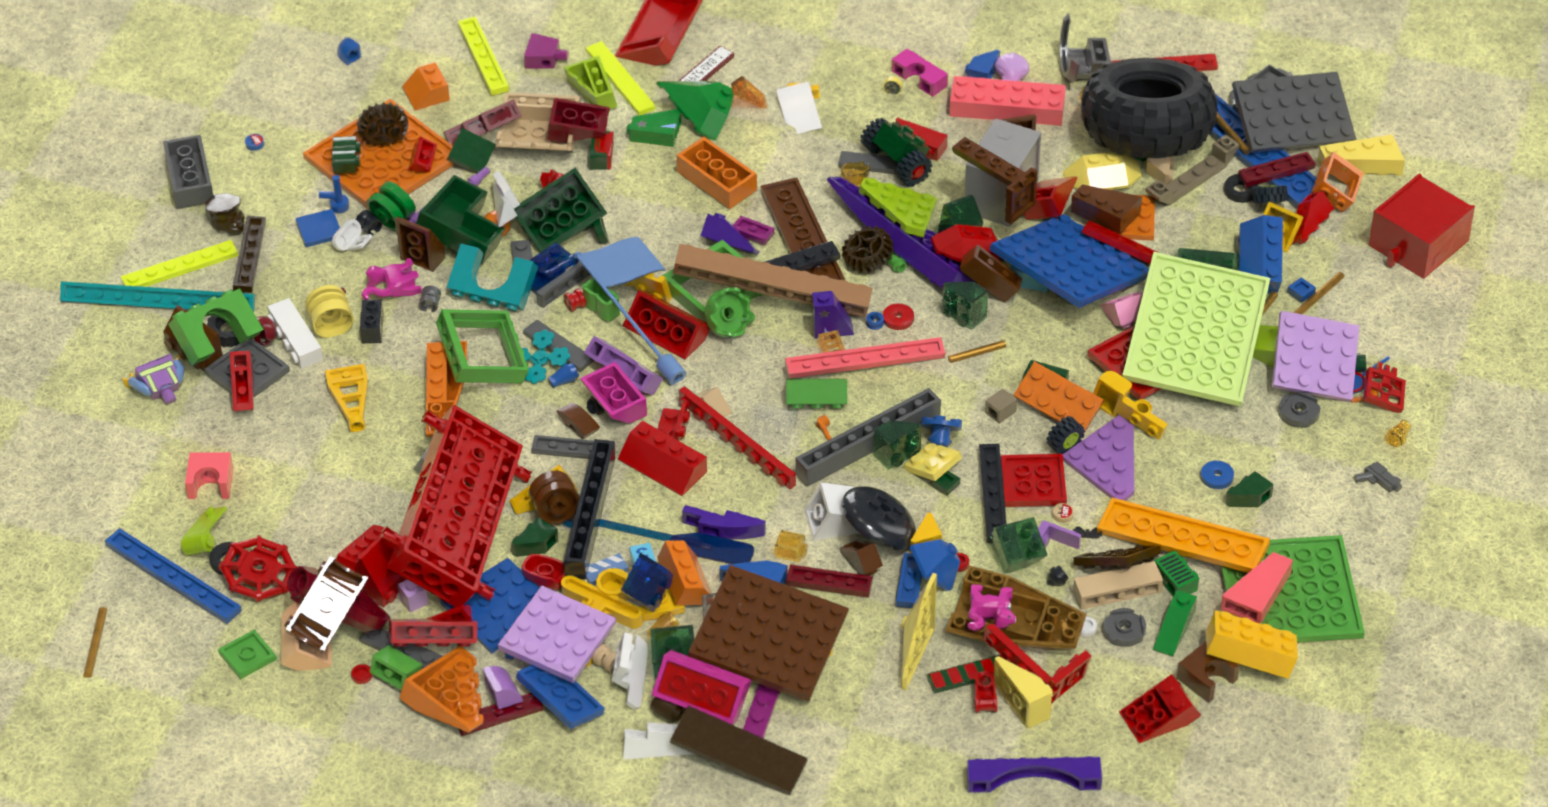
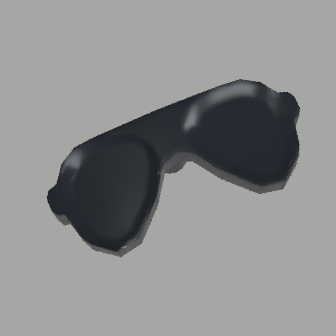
[1073,526,1102,539]

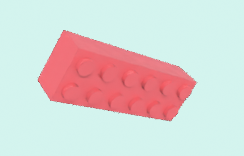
[950,76,1066,126]

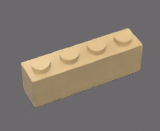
[1073,561,1163,610]

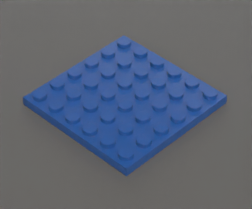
[989,214,1149,308]

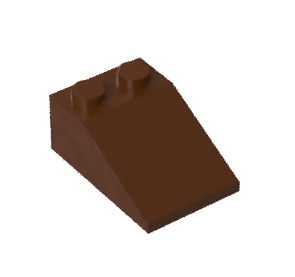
[395,217,446,272]

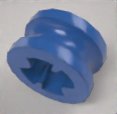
[866,312,884,330]

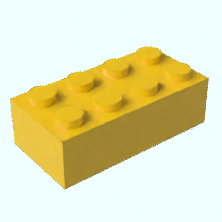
[1206,610,1298,679]

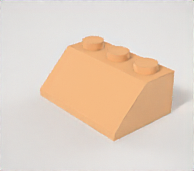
[281,602,332,671]

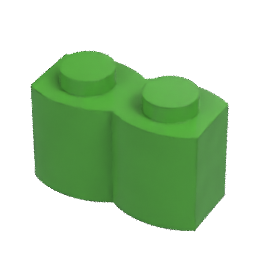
[582,278,620,322]

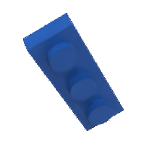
[896,553,922,608]

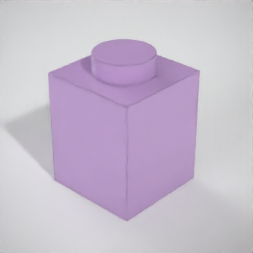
[398,580,429,613]

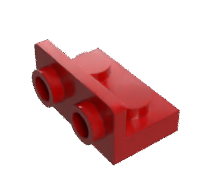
[658,403,690,441]

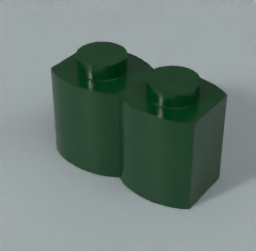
[332,136,361,173]

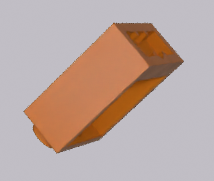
[1312,151,1364,212]

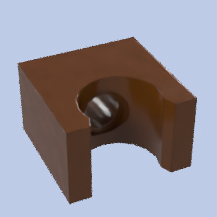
[1176,641,1240,703]

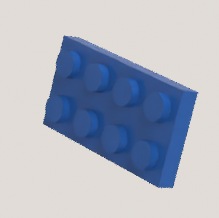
[516,665,605,730]

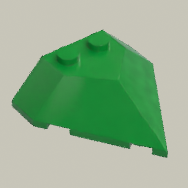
[656,81,736,140]

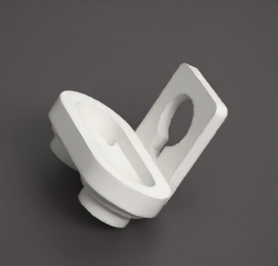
[332,219,372,251]

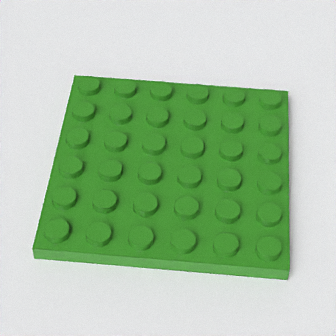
[1220,535,1365,642]

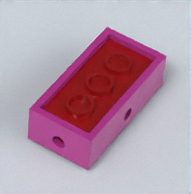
[652,650,751,725]

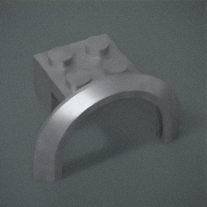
[1059,14,1111,83]

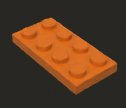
[1013,361,1104,434]

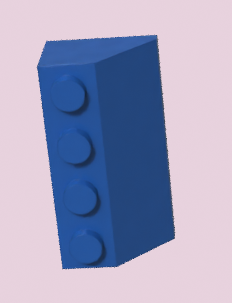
[1239,215,1283,294]

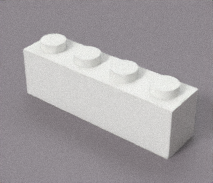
[266,298,323,369]

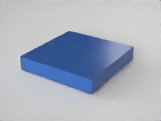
[295,209,340,247]

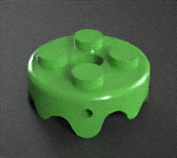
[705,288,755,338]

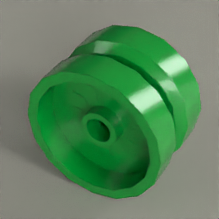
[367,181,416,230]

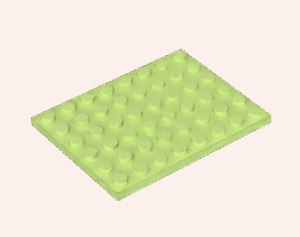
[1122,252,1270,407]

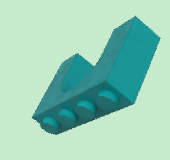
[446,244,538,312]

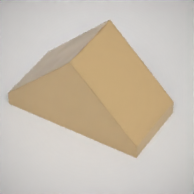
[697,387,732,417]

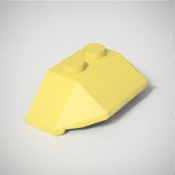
[1063,152,1142,190]

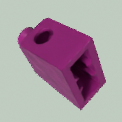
[524,33,569,69]

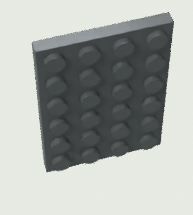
[1232,71,1357,153]

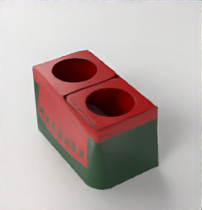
[589,131,614,170]

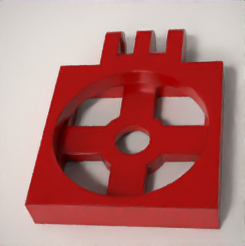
[1363,361,1406,413]

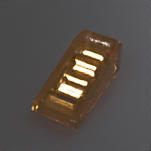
[731,76,767,109]
[818,330,845,353]

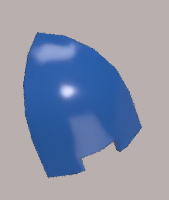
[337,37,362,66]

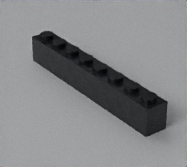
[564,439,616,579]

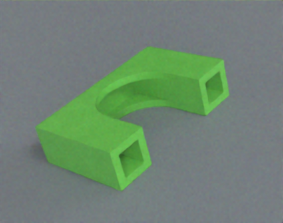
[168,289,263,366]

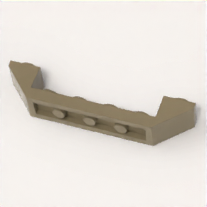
[1145,135,1240,205]

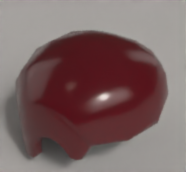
[254,316,277,346]

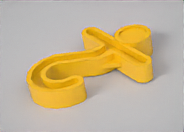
[561,568,643,668]

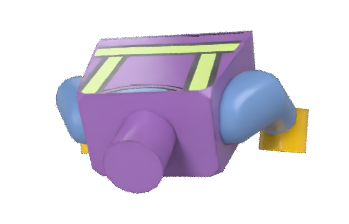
[122,354,184,405]

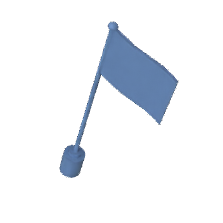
[574,237,686,385]

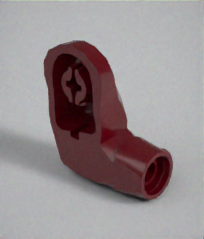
[287,566,391,633]

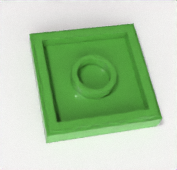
[218,629,277,680]

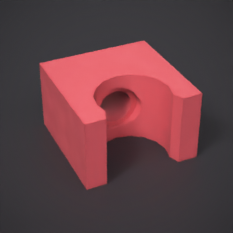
[185,452,234,499]

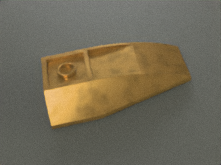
[946,565,1087,649]

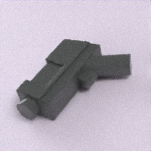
[1354,462,1402,493]

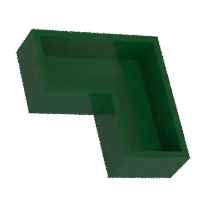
[416,175,504,264]

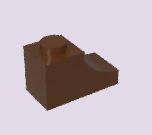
[840,539,883,576]

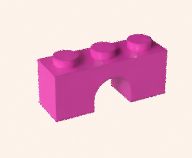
[892,48,948,97]

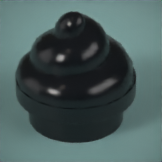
[587,396,605,415]
[1047,565,1069,586]

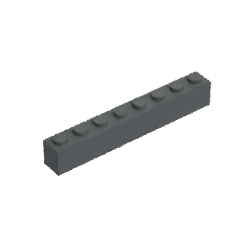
[795,388,941,487]

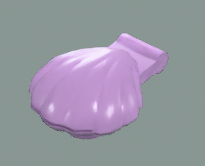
[994,53,1030,81]

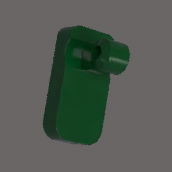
[583,218,609,244]

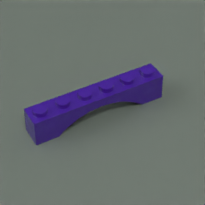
[967,756,1102,793]

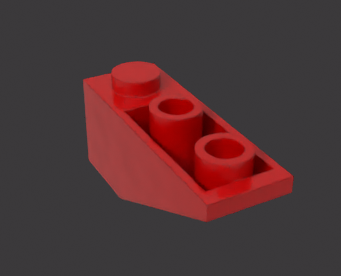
[1292,190,1334,244]

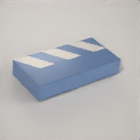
[586,553,629,585]

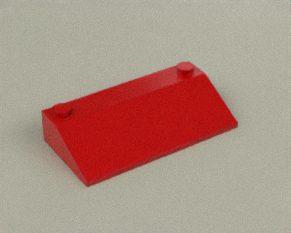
[614,0,703,66]

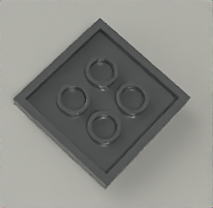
[204,339,290,397]

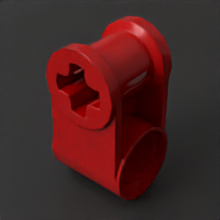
[974,671,998,713]

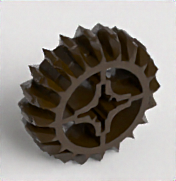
[357,101,409,147]
[842,225,894,275]

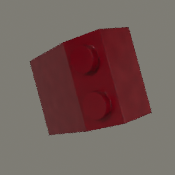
[547,98,610,143]

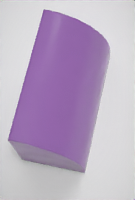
[483,666,523,709]

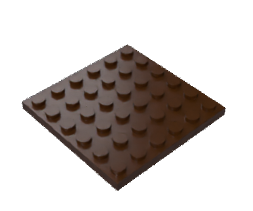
[688,565,849,702]

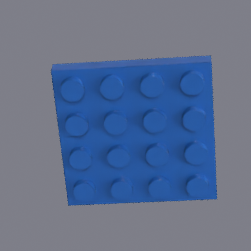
[440,558,540,654]

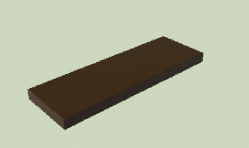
[670,705,808,796]

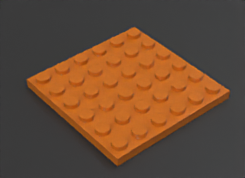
[303,99,455,209]

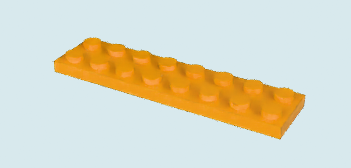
[1097,497,1270,573]

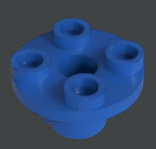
[921,415,962,447]

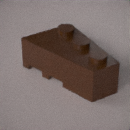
[1071,184,1142,235]

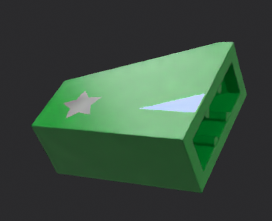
[626,109,682,147]

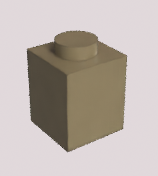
[985,388,1017,424]

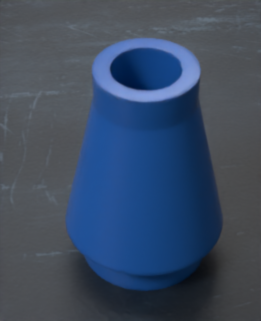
[548,363,579,388]

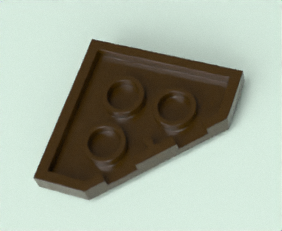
[1073,545,1161,569]

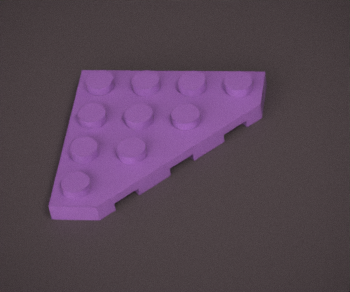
[1063,415,1134,501]

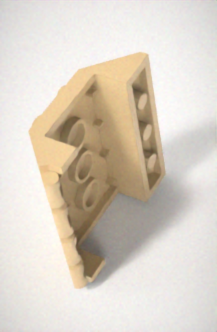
[496,92,580,151]

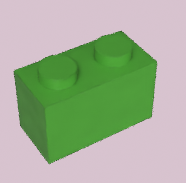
[370,645,422,691]

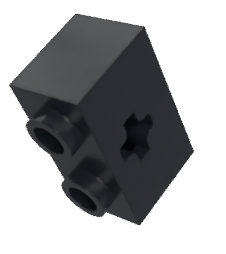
[360,300,384,344]

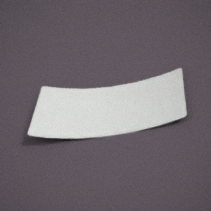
[777,82,822,134]

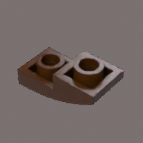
[557,402,600,439]

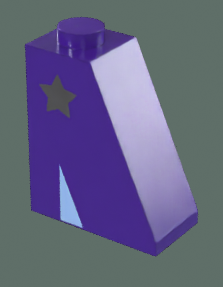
[812,291,854,339]

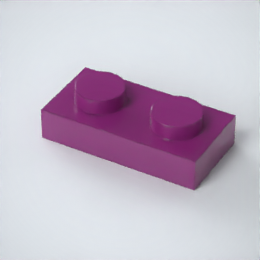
[733,216,775,245]

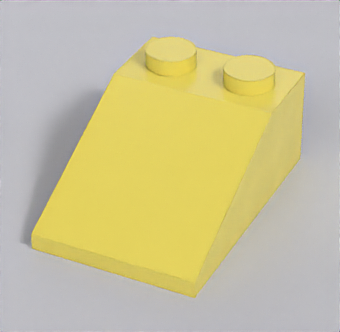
[994,656,1053,729]

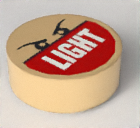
[1053,503,1074,523]

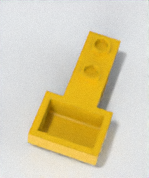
[1093,371,1168,440]

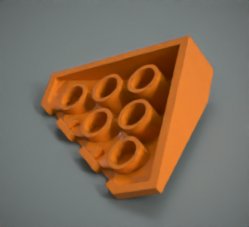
[399,646,484,733]

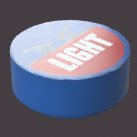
[245,134,264,151]

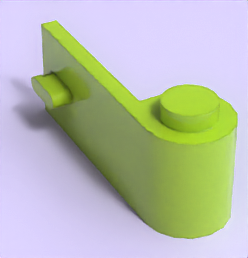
[181,506,227,556]

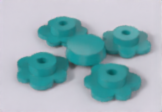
[522,329,571,384]

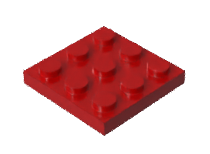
[1001,454,1067,507]

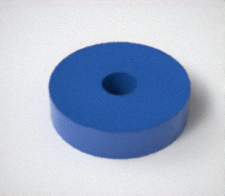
[1201,460,1234,489]

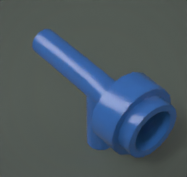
[319,175,349,213]

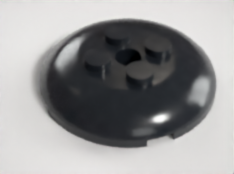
[841,486,916,550]

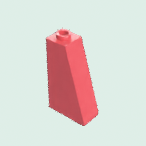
[1221,552,1293,624]

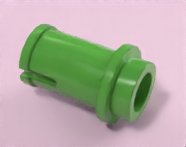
[887,254,907,273]

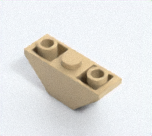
[1146,156,1174,184]

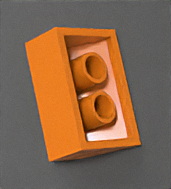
[657,541,714,605]

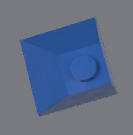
[909,539,960,591]

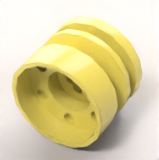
[305,285,354,338]

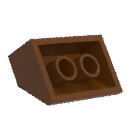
[163,305,223,372]

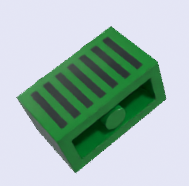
[1154,551,1199,597]

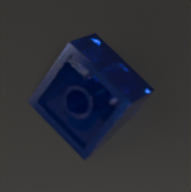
[620,553,674,613]

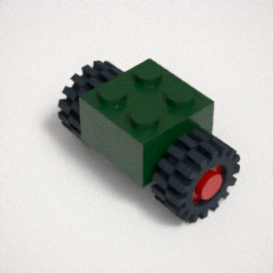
[860,118,932,187]

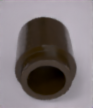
[650,696,684,723]

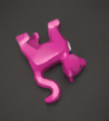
[361,258,422,300]
[967,584,1016,631]

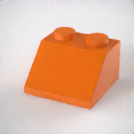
[402,62,450,111]

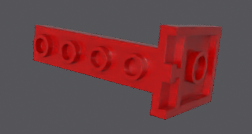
[983,624,1092,704]

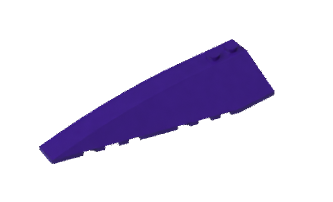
[827,177,977,294]

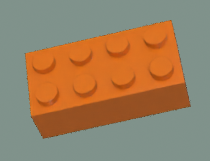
[676,137,757,209]

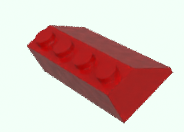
[622,290,710,360]
[618,420,707,496]

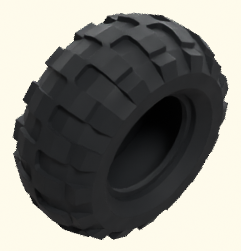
[1081,58,1217,158]

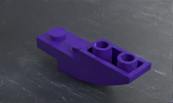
[682,505,766,540]

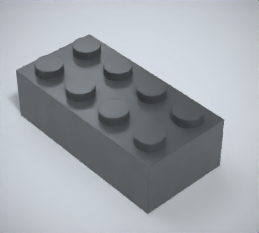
[163,134,213,209]

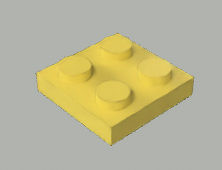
[904,443,962,481]

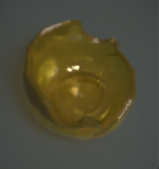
[841,161,870,186]

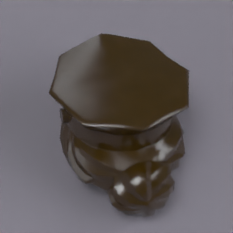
[205,193,245,236]

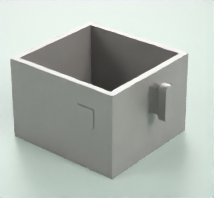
[964,118,1041,227]

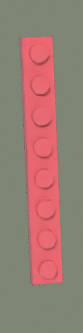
[785,337,946,379]

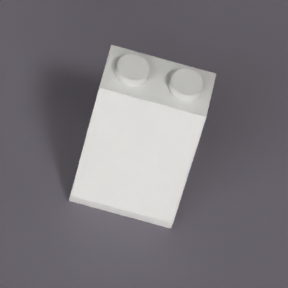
[804,483,859,541]

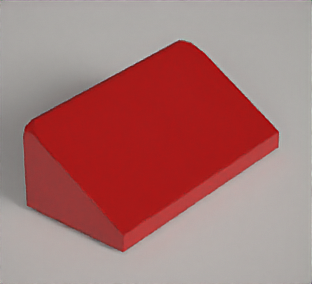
[408,136,437,172]
[426,605,472,619]

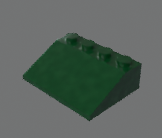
[514,167,607,256]

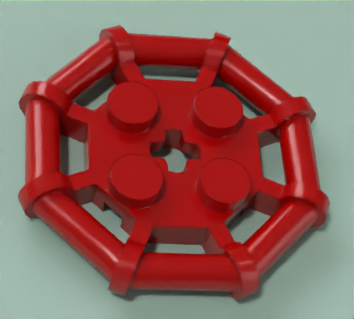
[219,535,298,602]

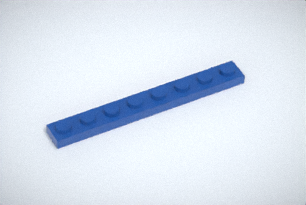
[105,528,242,624]

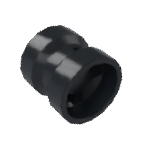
[356,210,382,235]

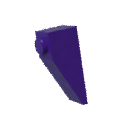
[700,213,759,255]

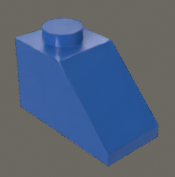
[965,50,1000,79]

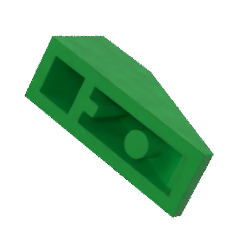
[1153,590,1197,657]

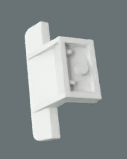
[612,632,649,710]

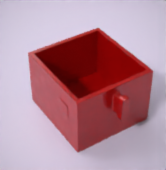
[1368,173,1475,279]

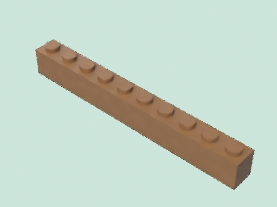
[673,244,873,318]

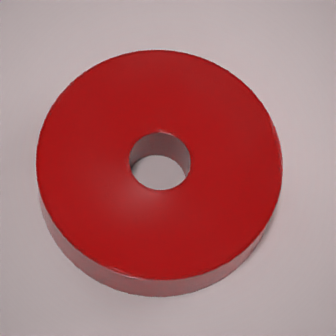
[883,303,914,330]

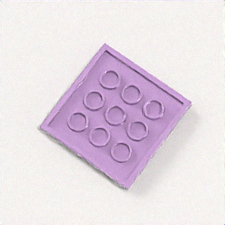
[1272,311,1359,402]
[498,586,616,683]

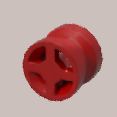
[563,288,586,312]

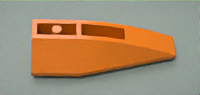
[426,341,467,437]

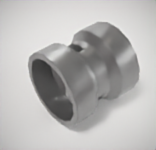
[418,285,441,312]

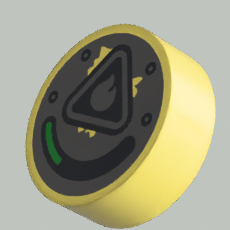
[883,77,903,95]

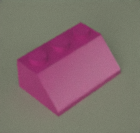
[580,362,647,423]

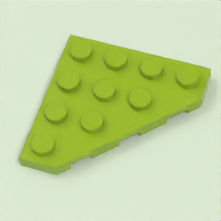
[859,178,937,237]

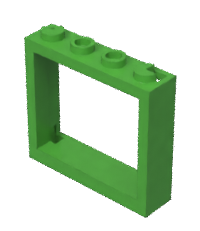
[662,240,762,323]
[436,309,529,383]

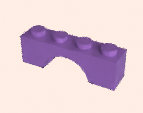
[584,336,663,395]

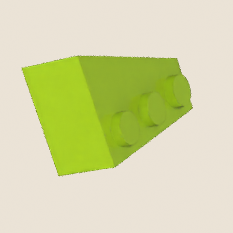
[564,55,618,110]

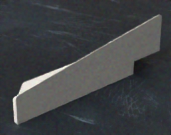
[493,170,520,227]
[623,722,693,759]

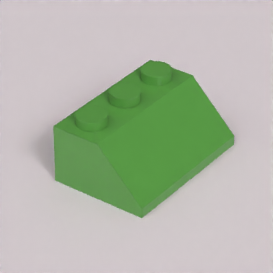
[786,378,847,408]

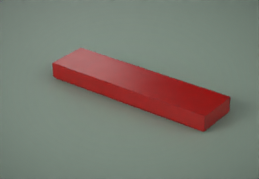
[1082,221,1159,264]

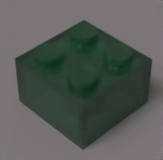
[650,624,695,678]

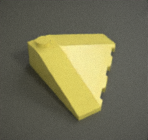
[902,573,937,690]

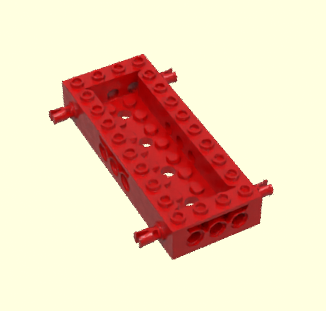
[380,405,532,607]

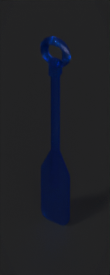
[561,519,754,564]

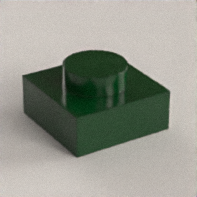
[931,471,961,496]

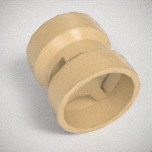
[593,644,616,673]

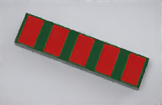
[927,655,1002,694]

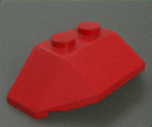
[931,224,1004,262]

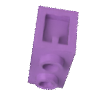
[1032,520,1081,552]

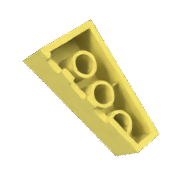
[1318,134,1405,175]

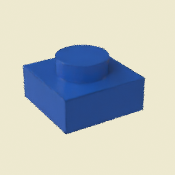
[1287,277,1316,302]

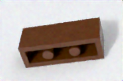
[959,244,1023,303]

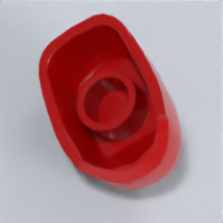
[522,554,565,590]

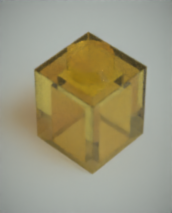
[775,530,808,563]

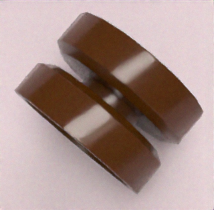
[529,471,580,524]

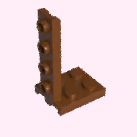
[952,137,1037,224]

